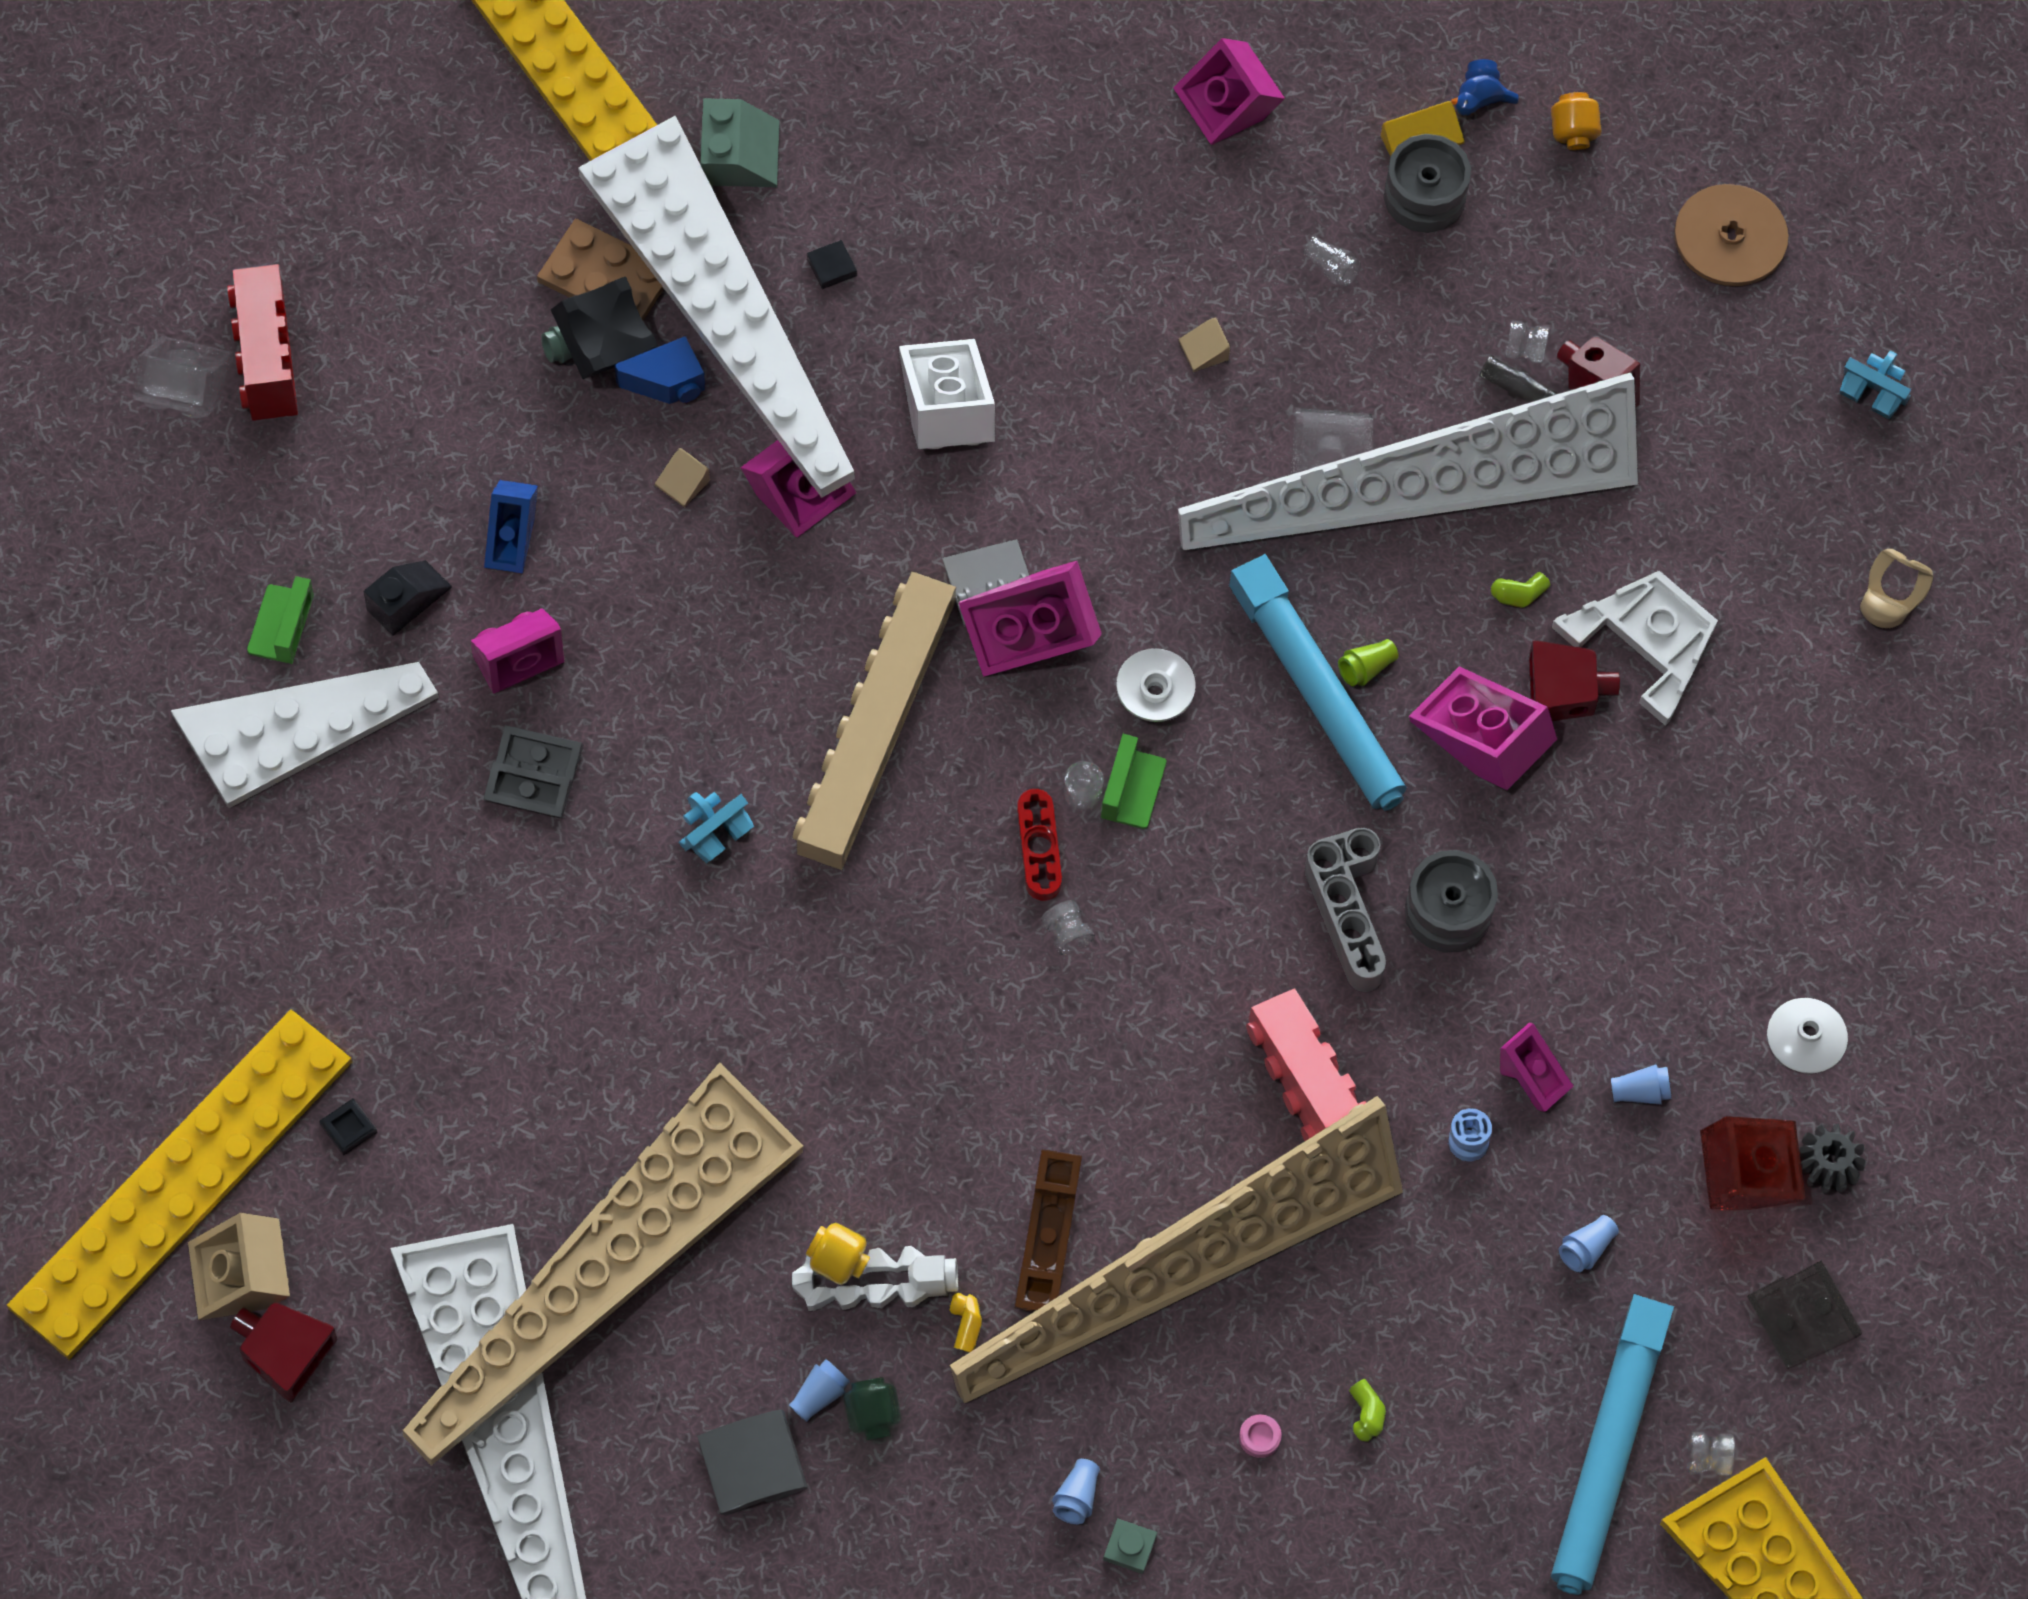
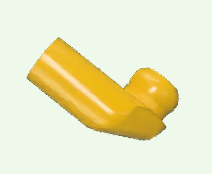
[949,1293,982,1352]

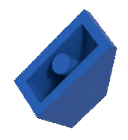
[615,336,705,404]
[484,480,538,573]

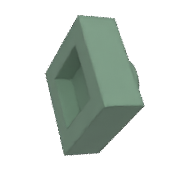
[1103,1518,1157,1574]

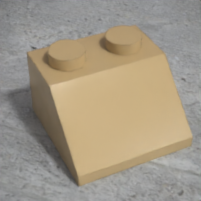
[188,1213,290,1320]

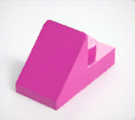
[1500,1023,1574,1112]

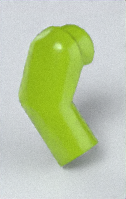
[1491,572,1551,608]
[1349,1379,1386,1442]

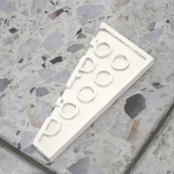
[171,662,439,809]

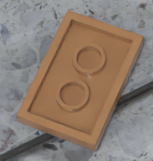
[537,218,664,321]

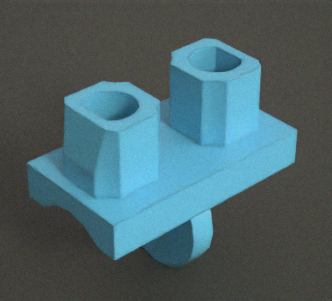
[1840,351,1911,419]
[678,792,754,863]

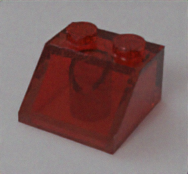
[1700,1116,1806,1210]

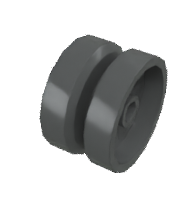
[1384,134,1471,233]
[1405,850,1498,953]

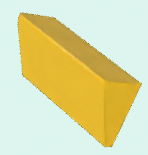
[1381,101,1464,157]

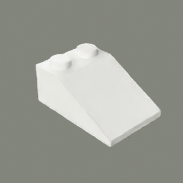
[899,339,995,449]

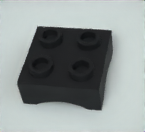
[551,276,658,379]

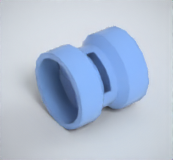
[1448,1108,1492,1162]

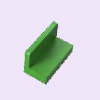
[247,576,314,664]
[1101,734,1166,829]

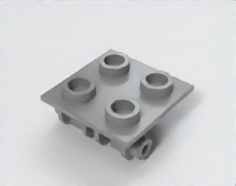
[942,539,1029,627]

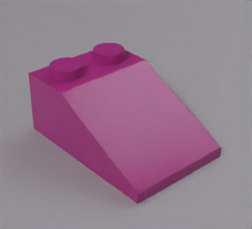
[958,561,1102,677]
[1409,666,1557,790]

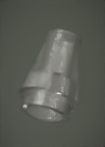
[1303,236,1361,286]

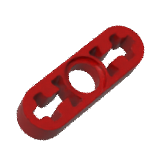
[1017,789,1062,901]

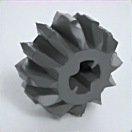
[1796,1123,1867,1194]

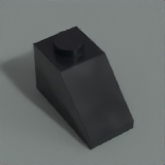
[363,560,452,636]

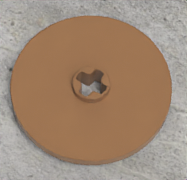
[1674,184,1788,286]

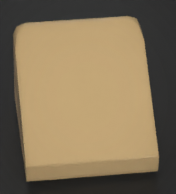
[1179,317,1230,372]
[655,448,710,508]

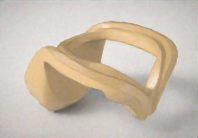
[1860,549,1933,628]

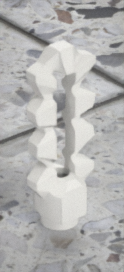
[792,1246,958,1311]

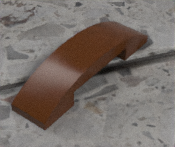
[1015,1149,1082,1312]

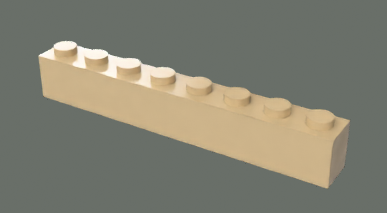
[793,572,956,870]

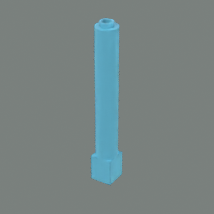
[1229,554,1407,811]
[1551,1294,1674,1595]

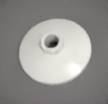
[1116,649,1195,722]
[1767,998,1848,1073]

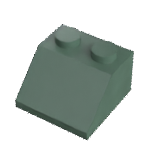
[700,98,779,187]

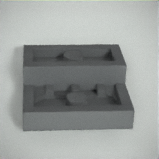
[483,725,584,818]
[697,1409,808,1516]

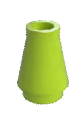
[1338,639,1398,686]

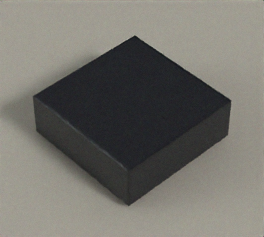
[807,240,857,289]
[319,1098,377,1156]

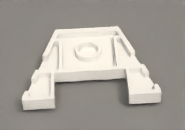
[1552,571,1718,726]

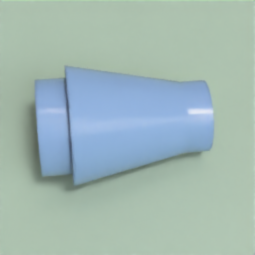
[1611,1064,1671,1105]
[1559,1215,1619,1272]
[789,1359,850,1422]
[1052,1459,1100,1525]

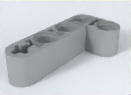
[1304,828,1386,992]

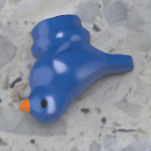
[1451,59,1519,116]

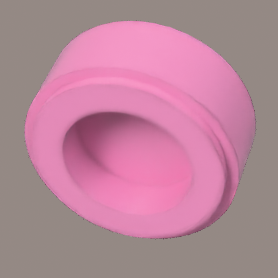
[1239,1414,1282,1458]

